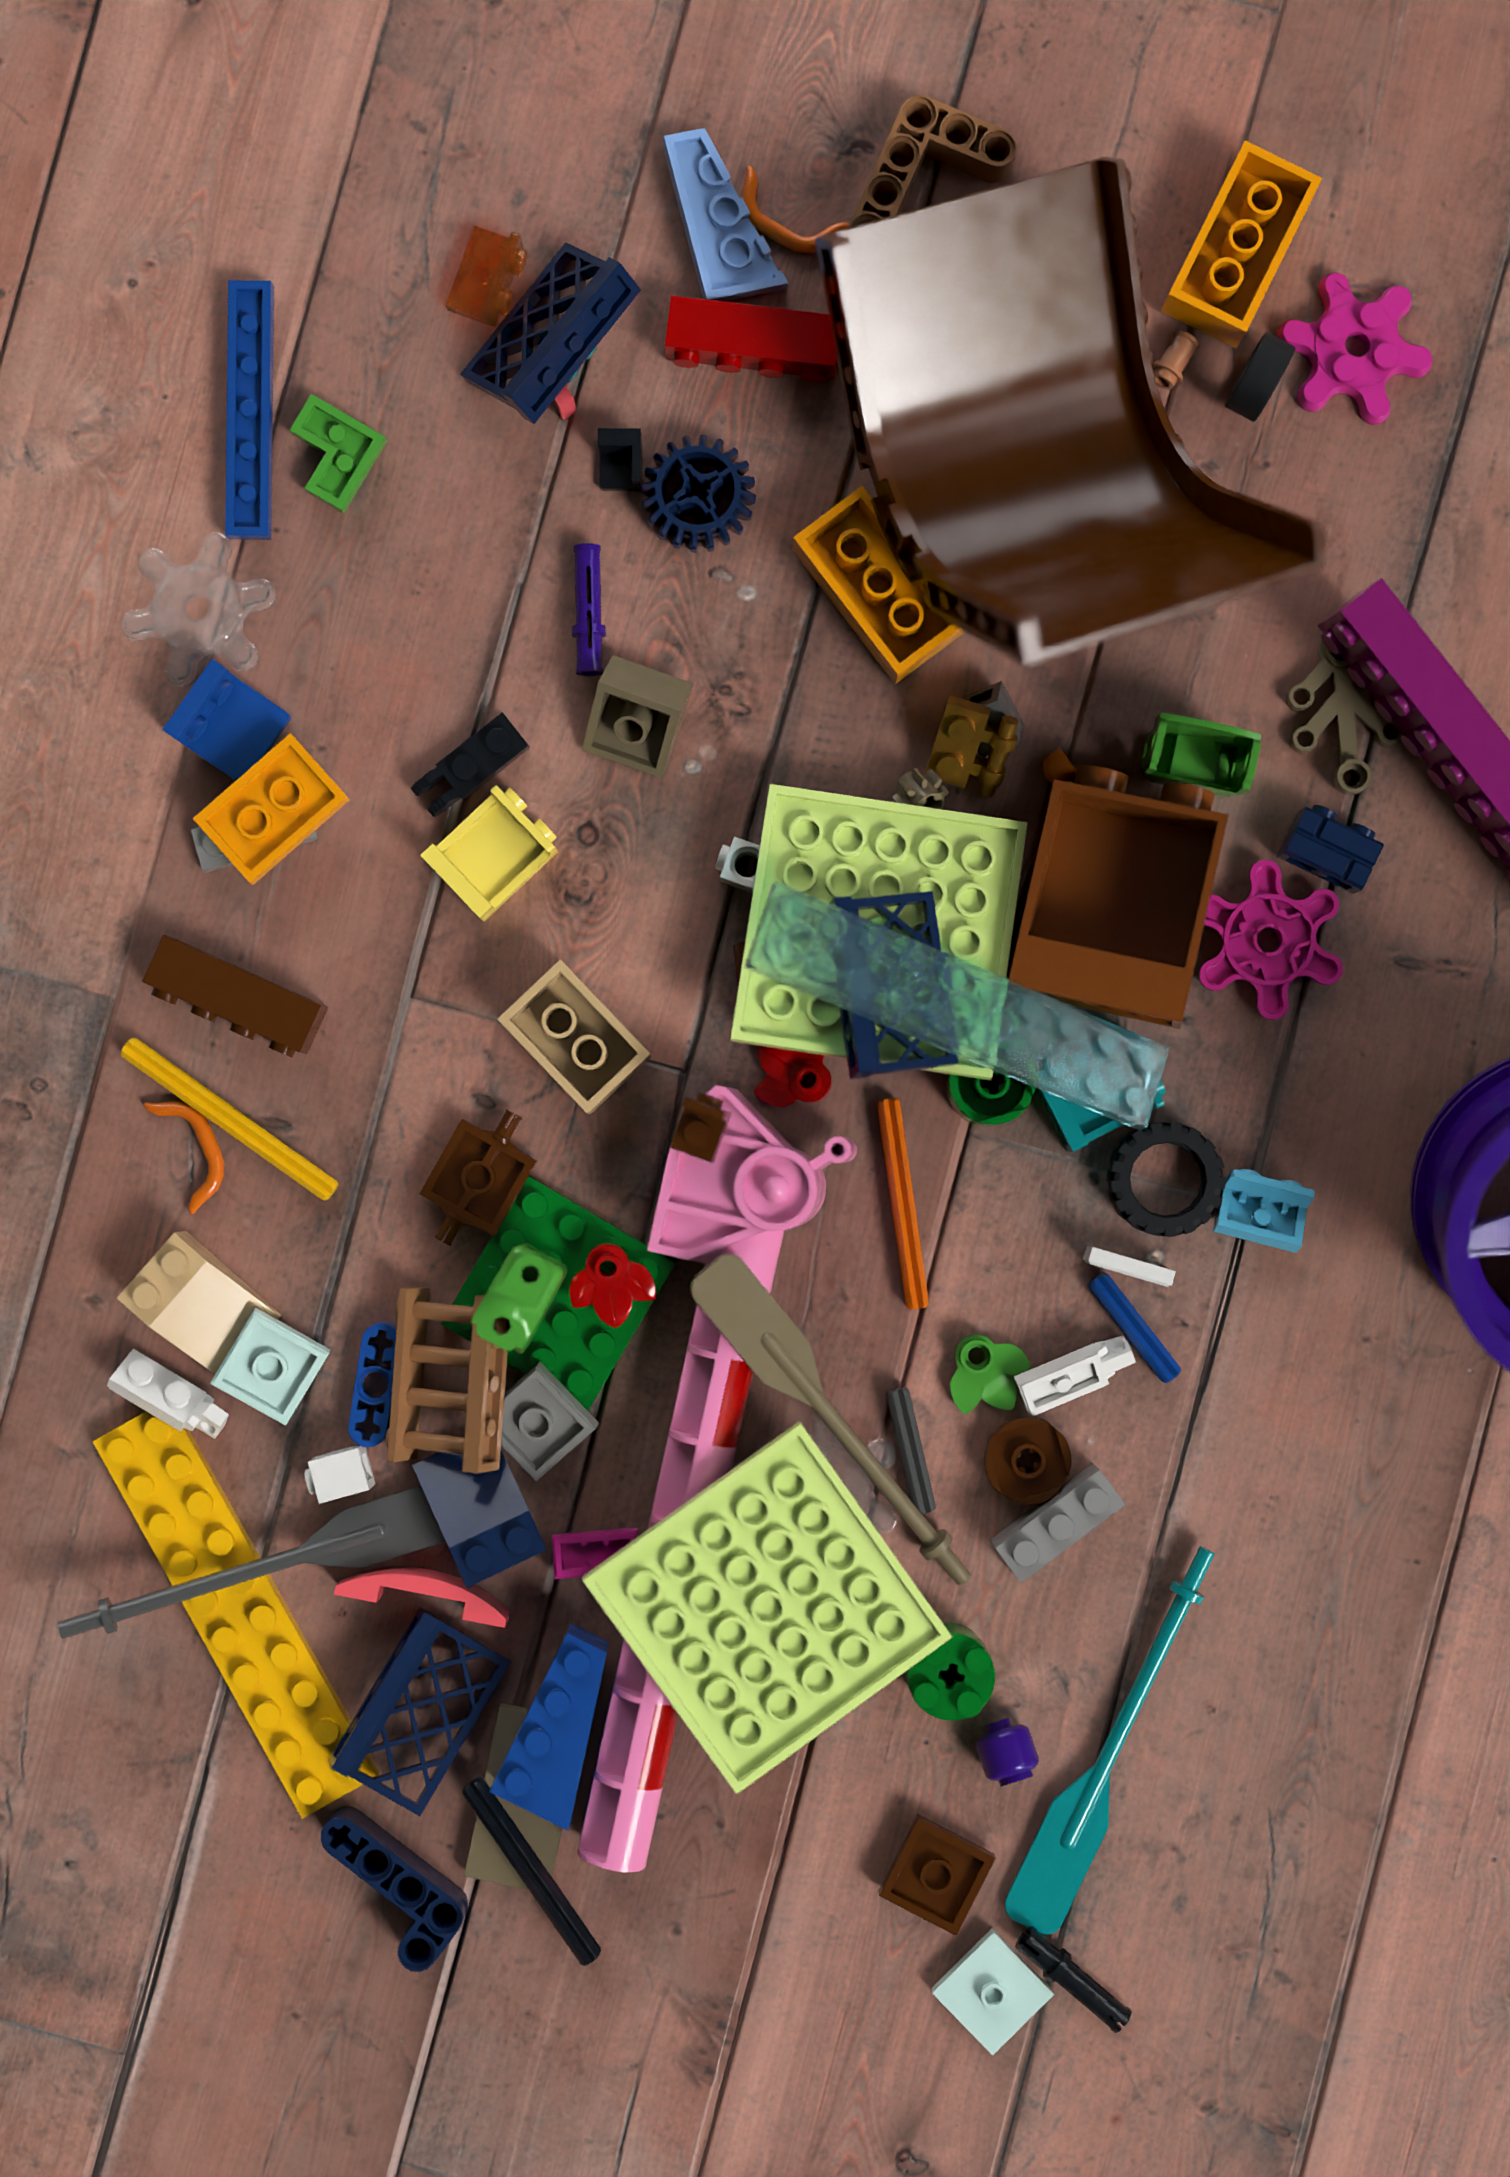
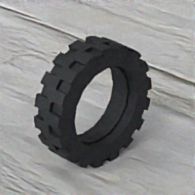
[1106,1122,1226,1237]

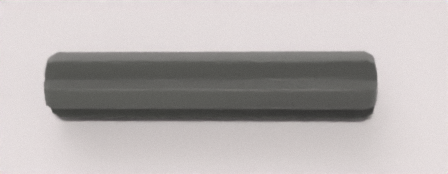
[886,1387,936,1514]

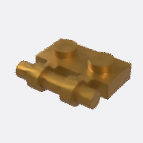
[924,695,1019,797]

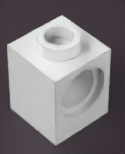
[715,837,760,893]
[305,1445,376,1504]

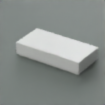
[1083,1245,1176,1287]

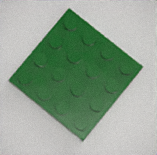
[440,1176,676,1411]

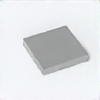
[501,1361,599,1481]

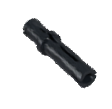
[1015,1926,1132,2033]

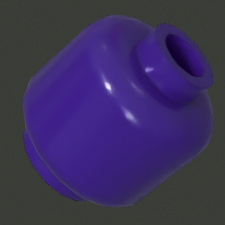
[976,1718,1039,1787]

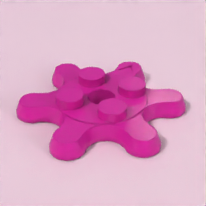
[1276,273,1432,425]
[1199,860,1343,1020]

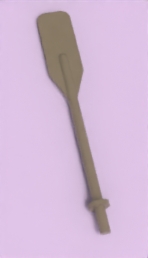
[690,1254,971,1585]

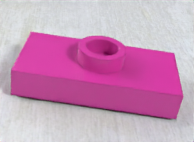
[552,1527,639,1579]

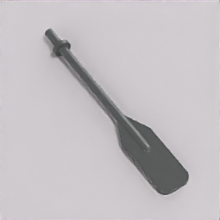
[57,1485,446,1639]

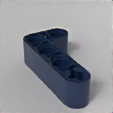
[320,1806,468,1972]

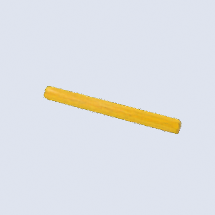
[120,1038,338,1200]

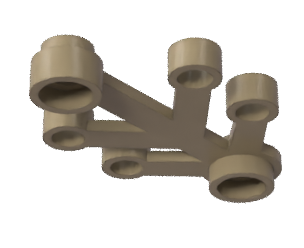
[1286,640,1403,796]

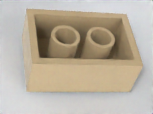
[497,959,652,1115]

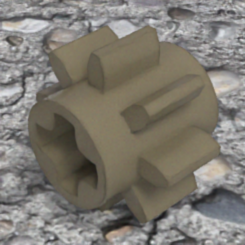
[892,768,949,809]

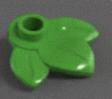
[950,1334,1031,1414]

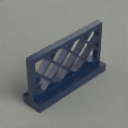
[460,242,641,424]
[825,891,959,1079]
[328,1607,511,1816]

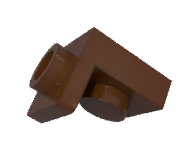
[670,1092,731,1163]

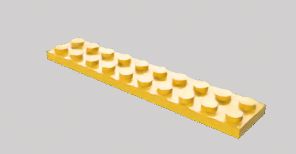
[92,1411,380,1819]

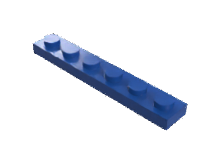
[225,280,274,540]

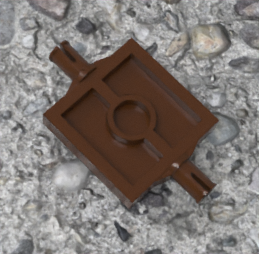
[419,1109,538,1246]

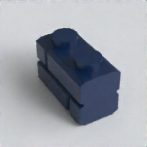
[1277,805,1384,894]

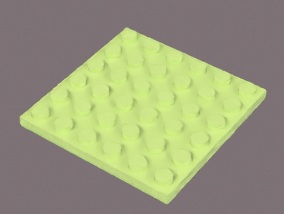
[731,784,1028,1080]
[582,1421,952,1794]

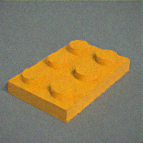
[193,733,350,885]

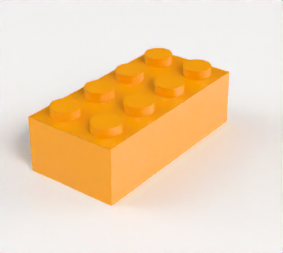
[1161,140,1322,349]
[792,486,964,685]

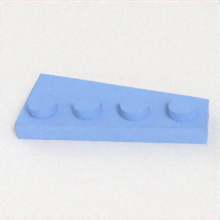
[662,128,788,302]

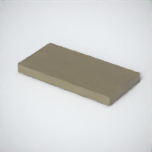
[464,1703,562,1890]

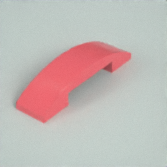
[334,1566,510,1628]

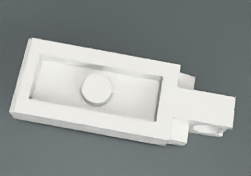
[1014,1335,1136,1417]
[107,1349,229,1439]

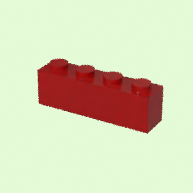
[665,295,837,383]

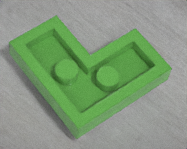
[290,394,387,514]

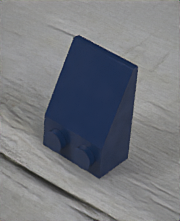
[412,1451,547,1588]

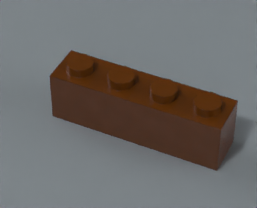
[142,934,328,1057]

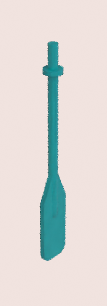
[1005,1546,1215,1935]

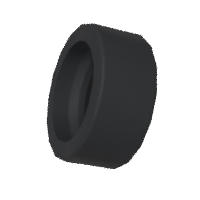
[1225,332,1296,422]

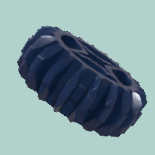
[641,434,756,553]

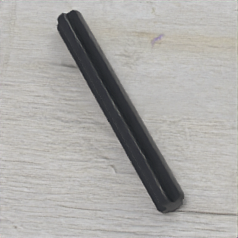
[462,1776,601,1966]

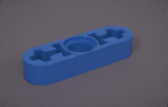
[348,1322,397,1448]

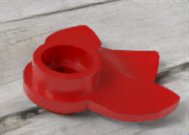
[754,1046,832,1108]
[569,1243,656,1328]

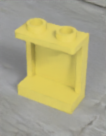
[420,785,558,921]

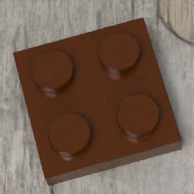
[878,1814,996,1936]

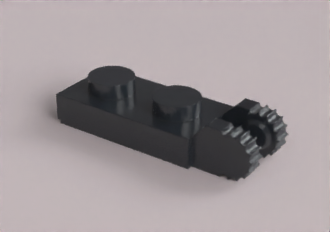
[411,712,530,817]

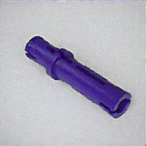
[572,543,606,677]

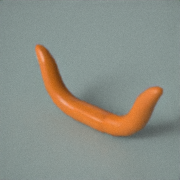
[741,165,850,254]
[144,1101,224,1215]

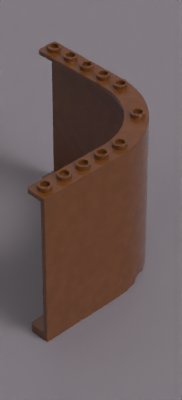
[815,157,1327,666]

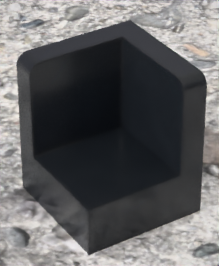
[598,428,643,491]

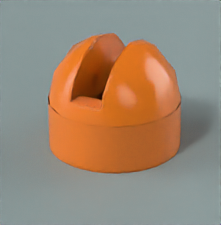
[1042,747,1076,783]

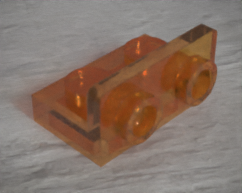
[446,225,527,327]

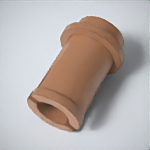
[1152,330,1199,390]

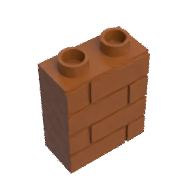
[1008,765,1229,1029]

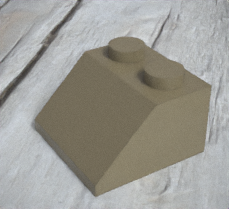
[582,655,694,778]

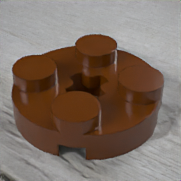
[984,1416,1072,1505]

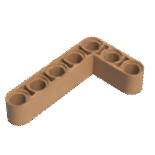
[848,94,1017,228]

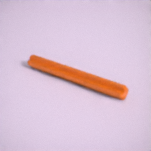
[877,1098,929,1310]

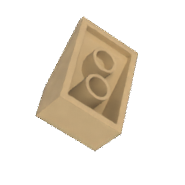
[117,1231,282,1374]

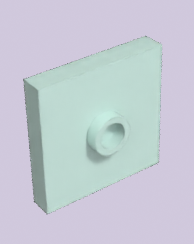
[210,1307,330,1426]
[931,1928,1054,2056]

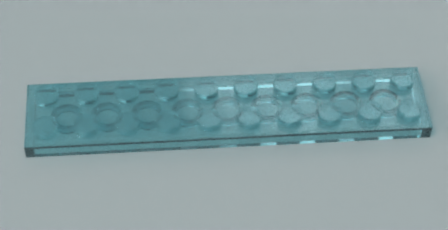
[744,882,1170,1130]

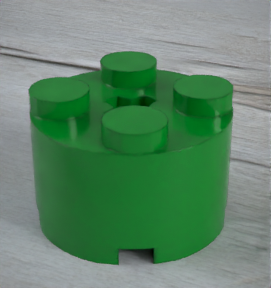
[945,1038,1036,1126]
[905,1623,995,1721]

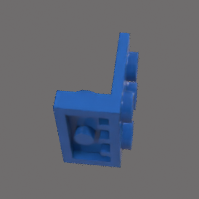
[162,659,291,781]

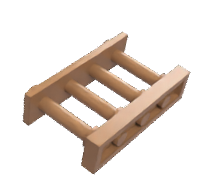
[386,1287,510,1474]

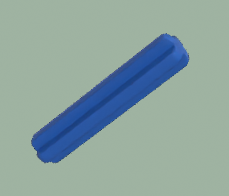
[1088,1272,1181,1383]

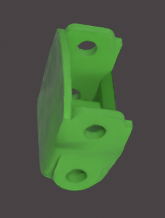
[1140,712,1262,797]
[471,1244,567,1354]

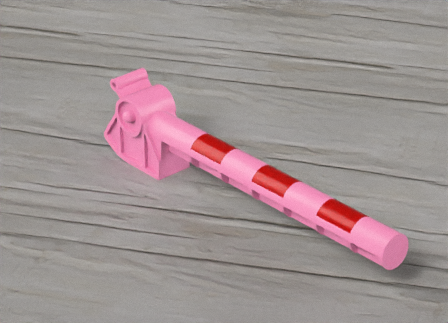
[577,1085,857,1872]

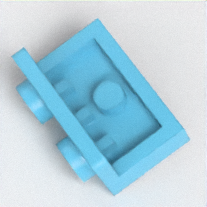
[1213,1169,1315,1253]

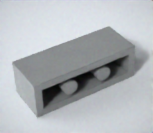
[990,1463,1126,1583]

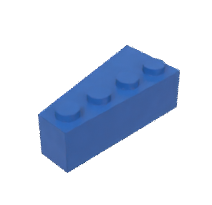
[489,1623,610,1831]

